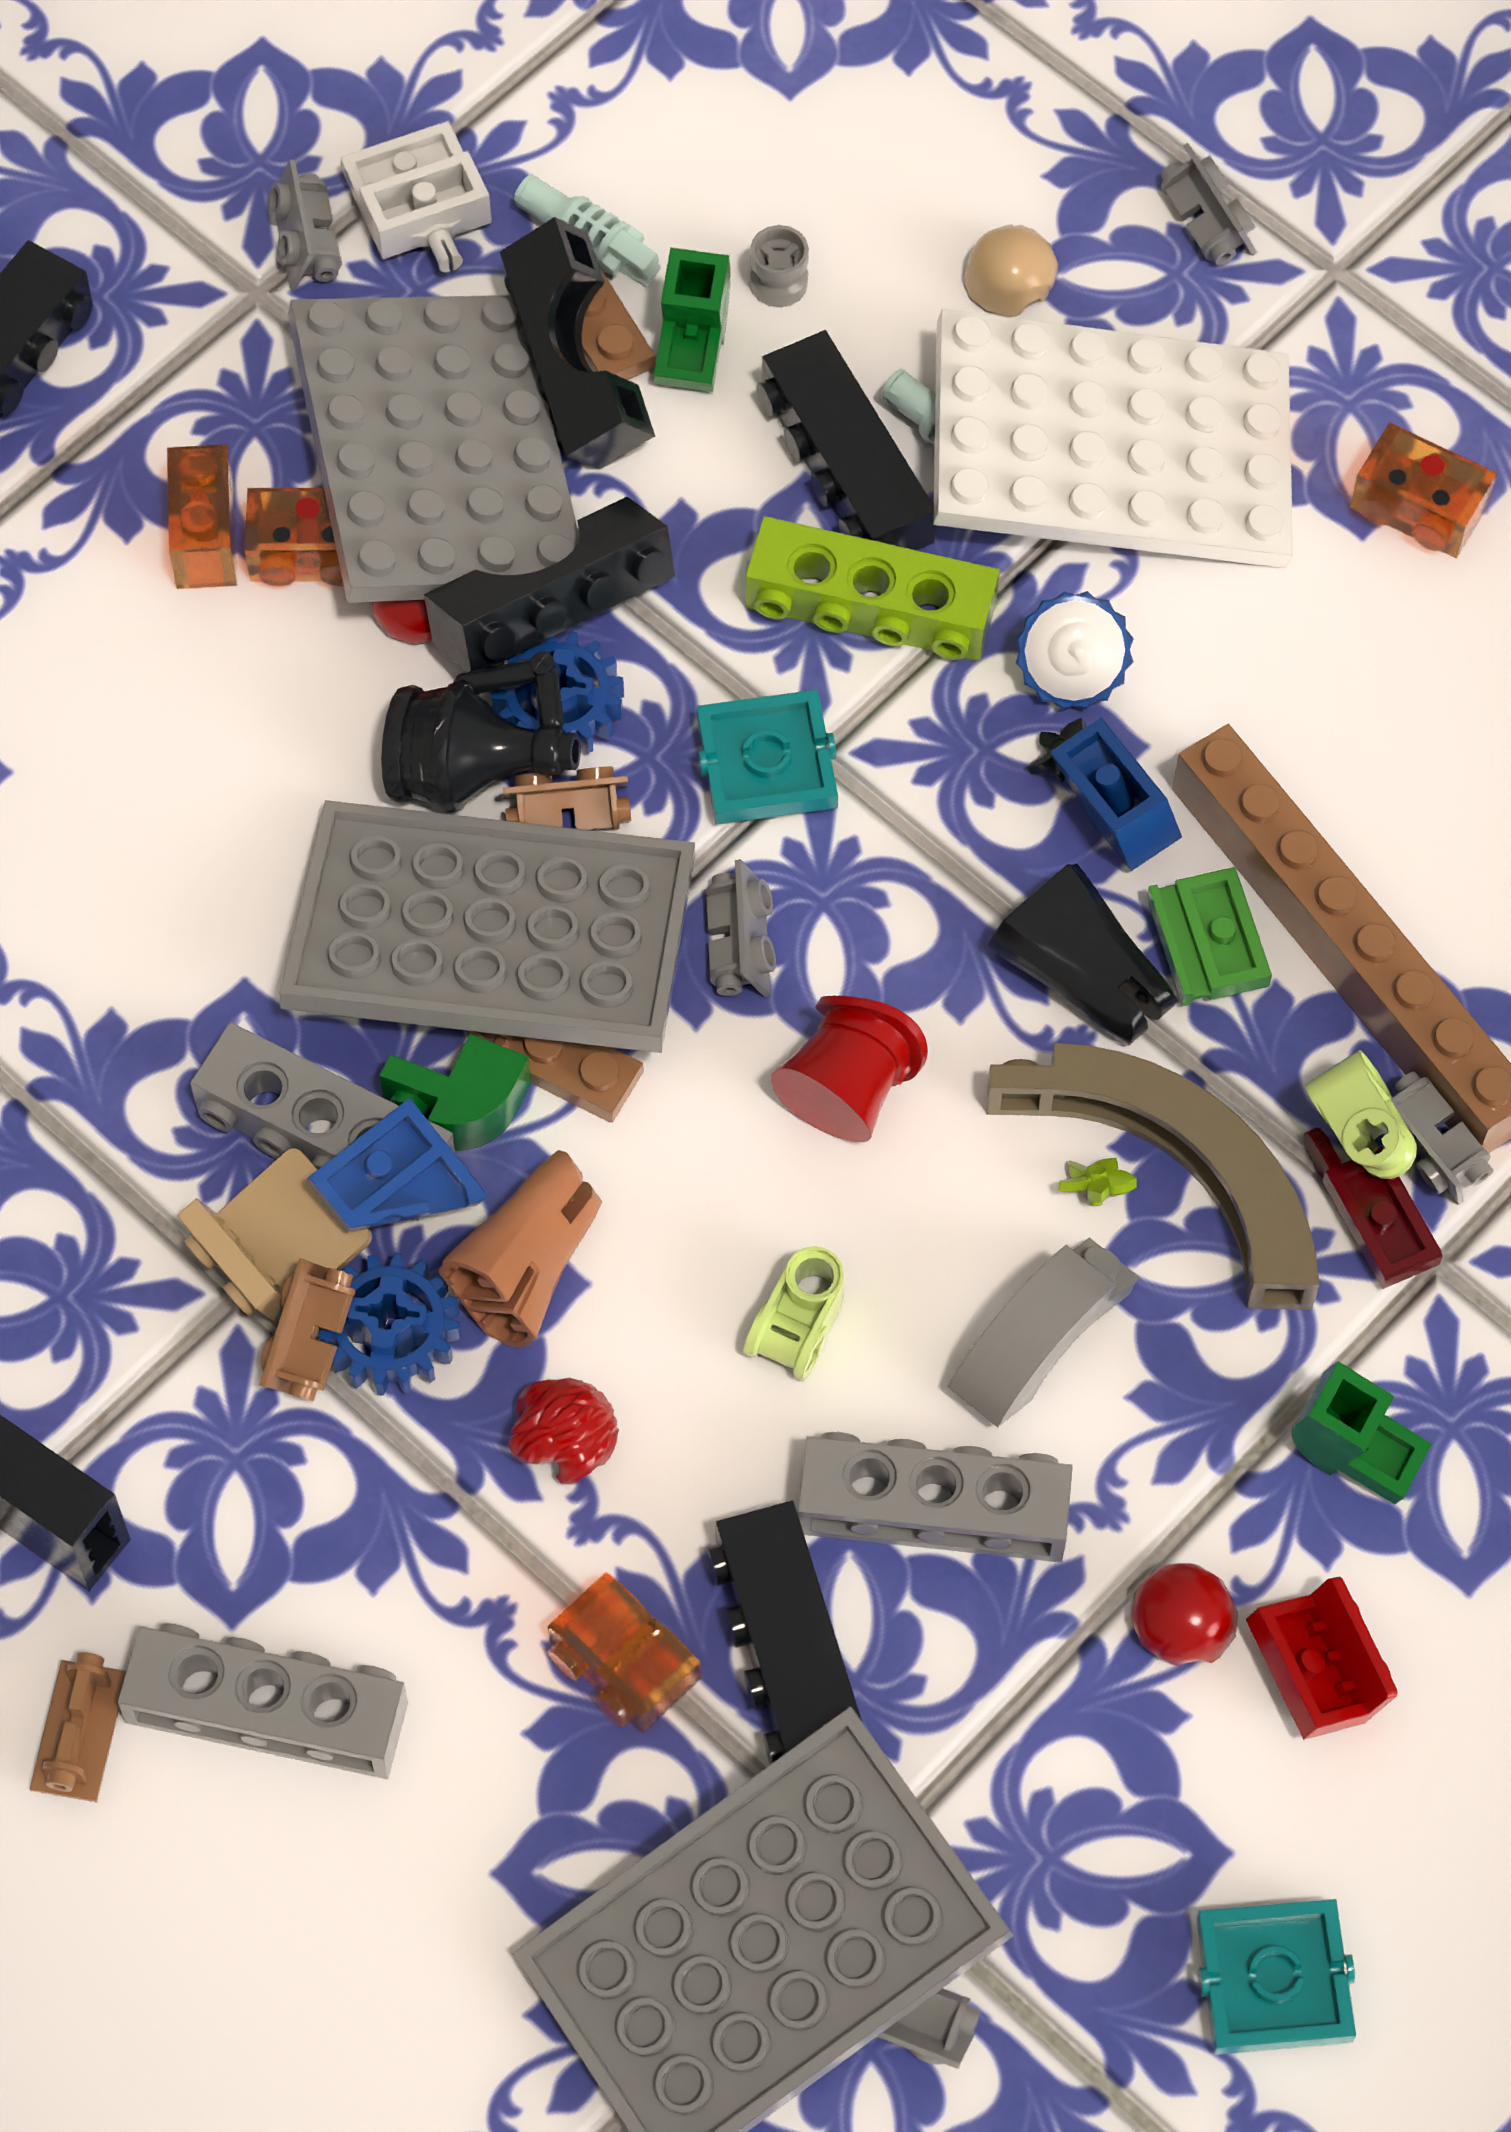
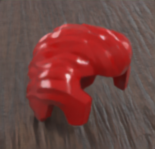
[507,1377,619,1485]

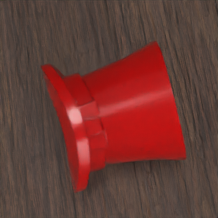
[771,996,928,1142]

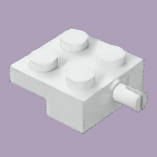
[340,121,491,272]

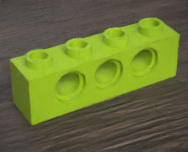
[745,516,1000,662]

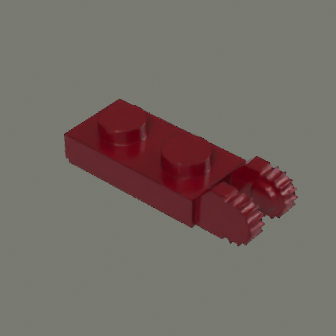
[1303,1127,1443,1290]

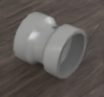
[750,225,809,308]

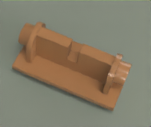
[503,766,631,830]
[259,1258,356,1402]
[30,1652,126,1802]

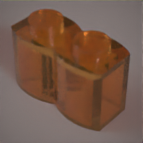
[547,1572,701,1733]

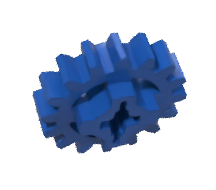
[490,631,624,753]
[318,1252,461,1396]

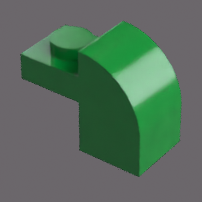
[654,247,731,392]
[379,1034,531,1151]
[1291,1361,1432,1505]

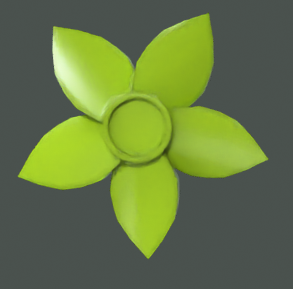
[1059,1158,1137,1206]

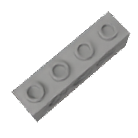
[190,1022,456,1221]
[798,1432,1073,1563]
[118,1623,408,1779]

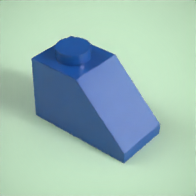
[1050,717,1182,871]

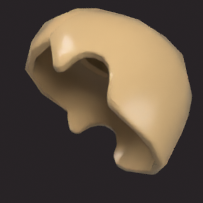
[963,224,1059,317]

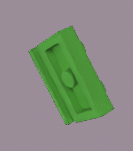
[1146,867,1272,1006]

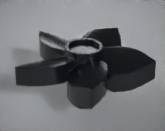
[1026,718,1087,782]

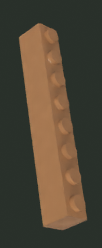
[1172,723,1511,1153]

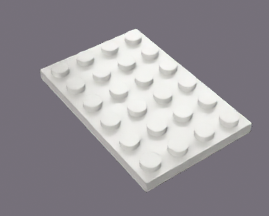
[933,309,1293,568]

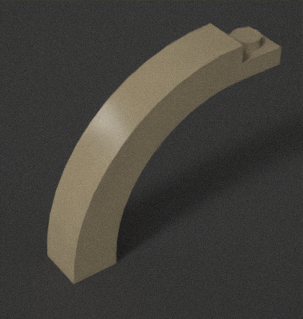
[987,1043,1319,1310]

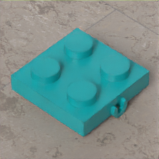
[696,689,838,825]
[1196,1899,1356,2055]

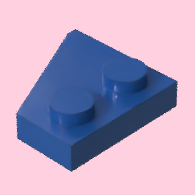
[305,1098,489,1232]

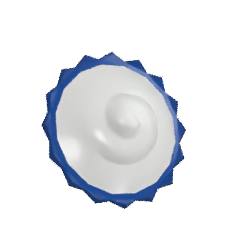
[1015,591,1134,710]

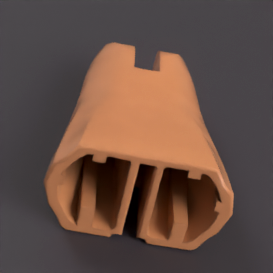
[438,1150,603,1349]

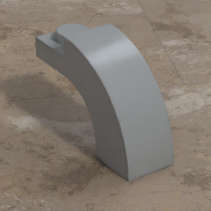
[947,1237,1139,1428]

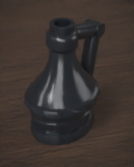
[381,651,581,813]

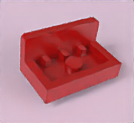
[1245,1576,1398,1740]

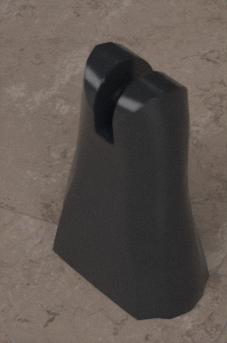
[988,863,1179,1046]

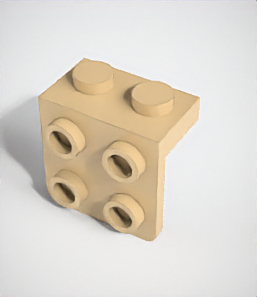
[177,1148,372,1324]

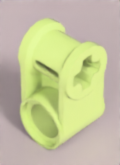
[1305,1050,1417,1179]
[743,1246,844,1381]

